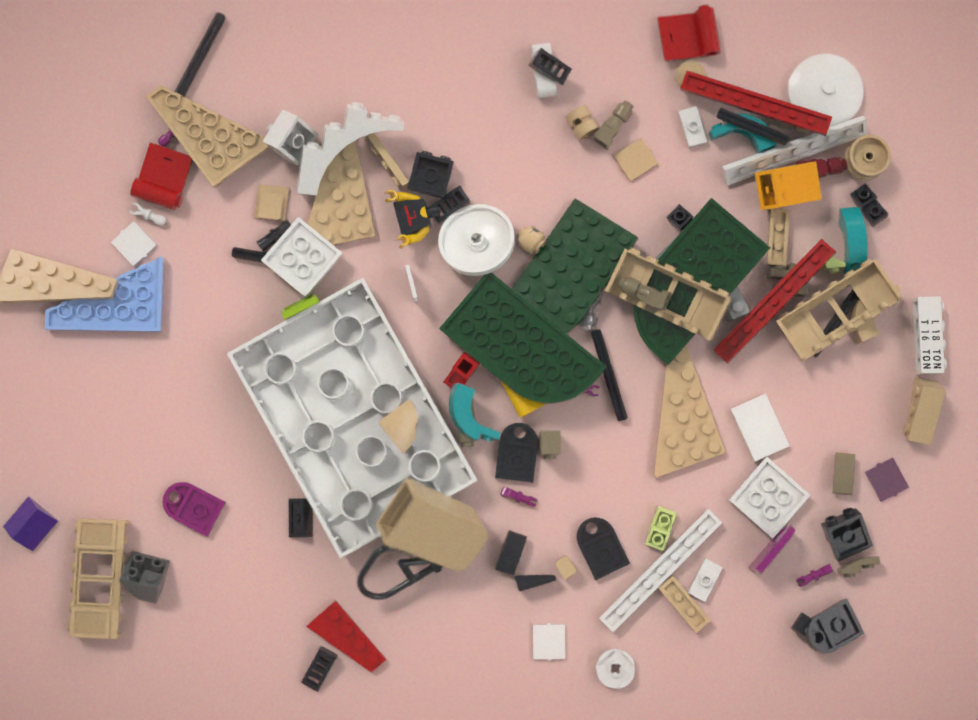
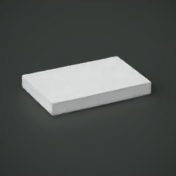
[730,393,790,462]

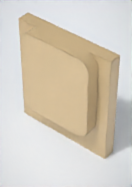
[254,184,289,222]

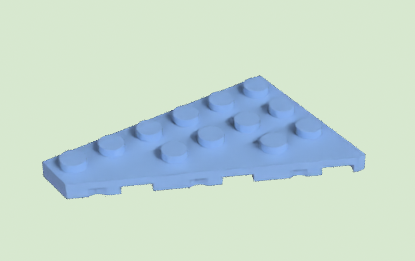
[45,257,164,332]

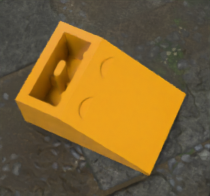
[755,161,822,210]

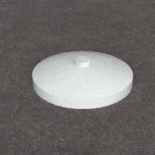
[787,54,864,128]
[438,204,515,276]

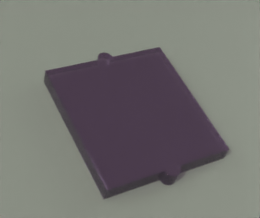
[865,457,909,502]

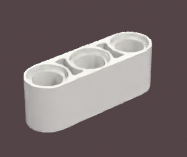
[531,43,557,98]

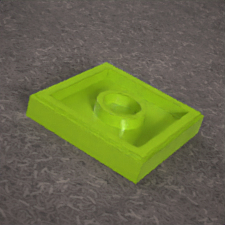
[281,293,319,320]

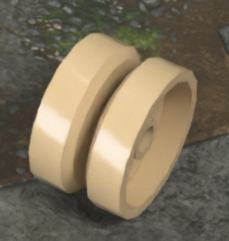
[843,135,891,181]

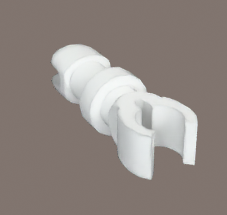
[129,203,166,225]

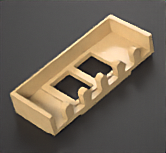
[605,247,732,341]
[776,258,902,362]
[68,518,129,639]

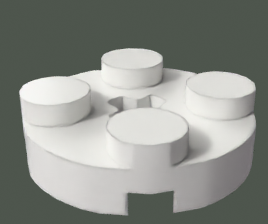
[596,648,635,688]

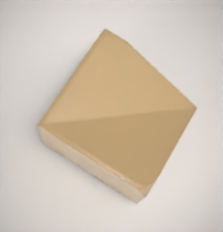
[555,555,577,580]

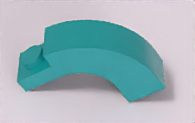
[708,113,778,154]
[838,207,868,275]
[449,383,501,442]

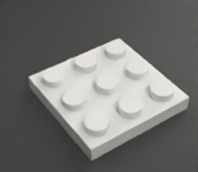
[261,217,343,298]
[728,457,810,539]

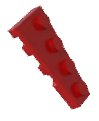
[306,600,386,673]

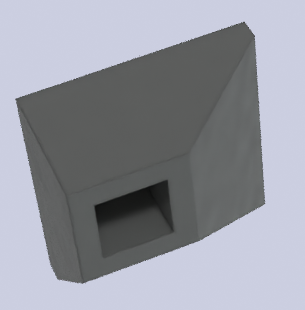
[119,551,170,604]

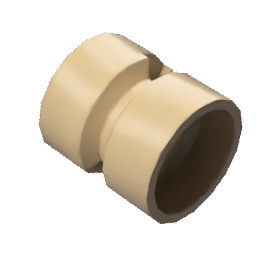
[565,105,599,141]

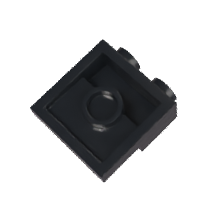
[407,151,454,199]
[821,508,873,562]

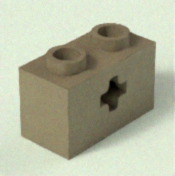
[539,431,561,459]

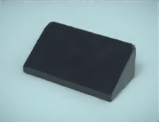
[289,498,313,537]

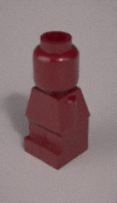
[795,157,847,178]

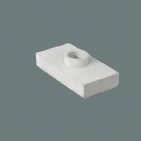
[678,106,707,148]
[687,558,723,602]

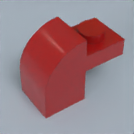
[443,352,480,389]

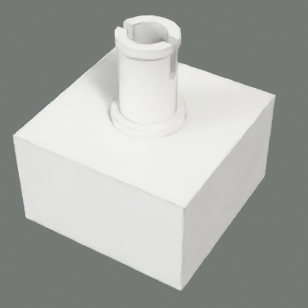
[263,110,319,166]

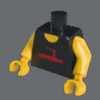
[384,190,440,249]

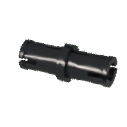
[256,220,291,252]

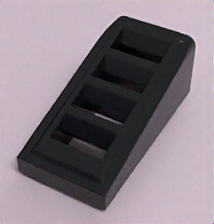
[528,48,572,85]
[431,185,470,224]
[514,575,556,591]
[301,646,338,692]

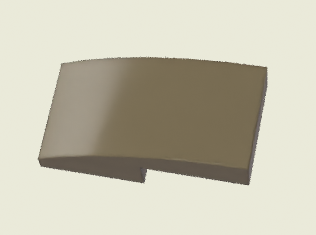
[832,452,855,495]
[837,556,880,577]

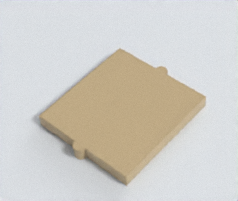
[614,138,658,182]

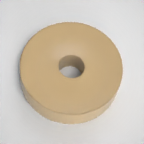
[675,61,706,88]

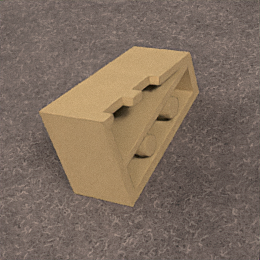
[903,376,946,445]

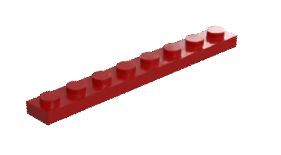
[680,70,832,136]
[714,239,837,364]

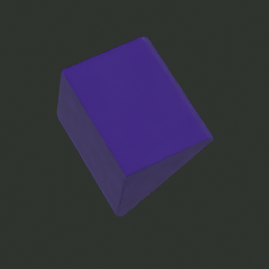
[3,496,58,551]

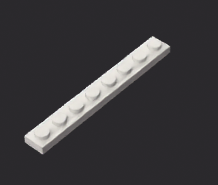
[722,116,868,185]
[599,509,722,632]

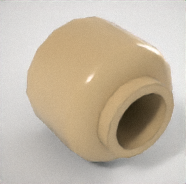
[517,226,546,254]

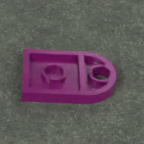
[162,482,226,537]
[748,524,796,574]

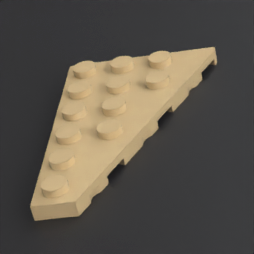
[146,85,270,188]
[308,141,376,246]
[653,346,726,478]

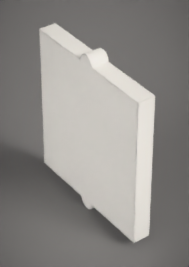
[111,221,157,266]
[405,265,418,302]
[533,623,565,661]

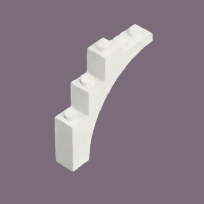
[297,102,404,195]

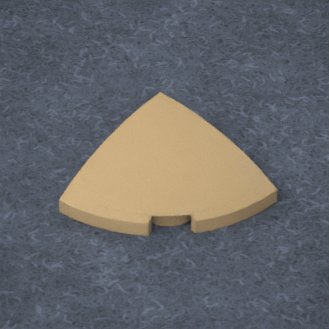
[379,399,418,454]

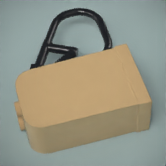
[357,477,488,600]

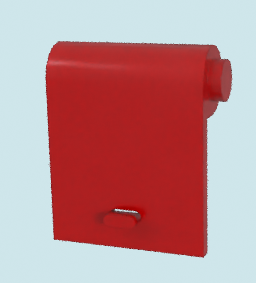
[657,5,721,62]
[130,143,193,210]

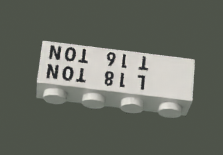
[913,296,947,375]

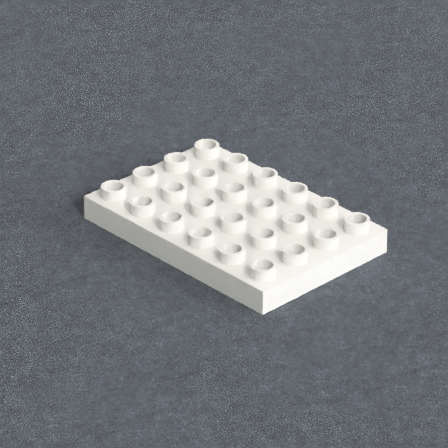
[227,278,478,558]

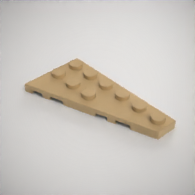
[0,249,119,303]

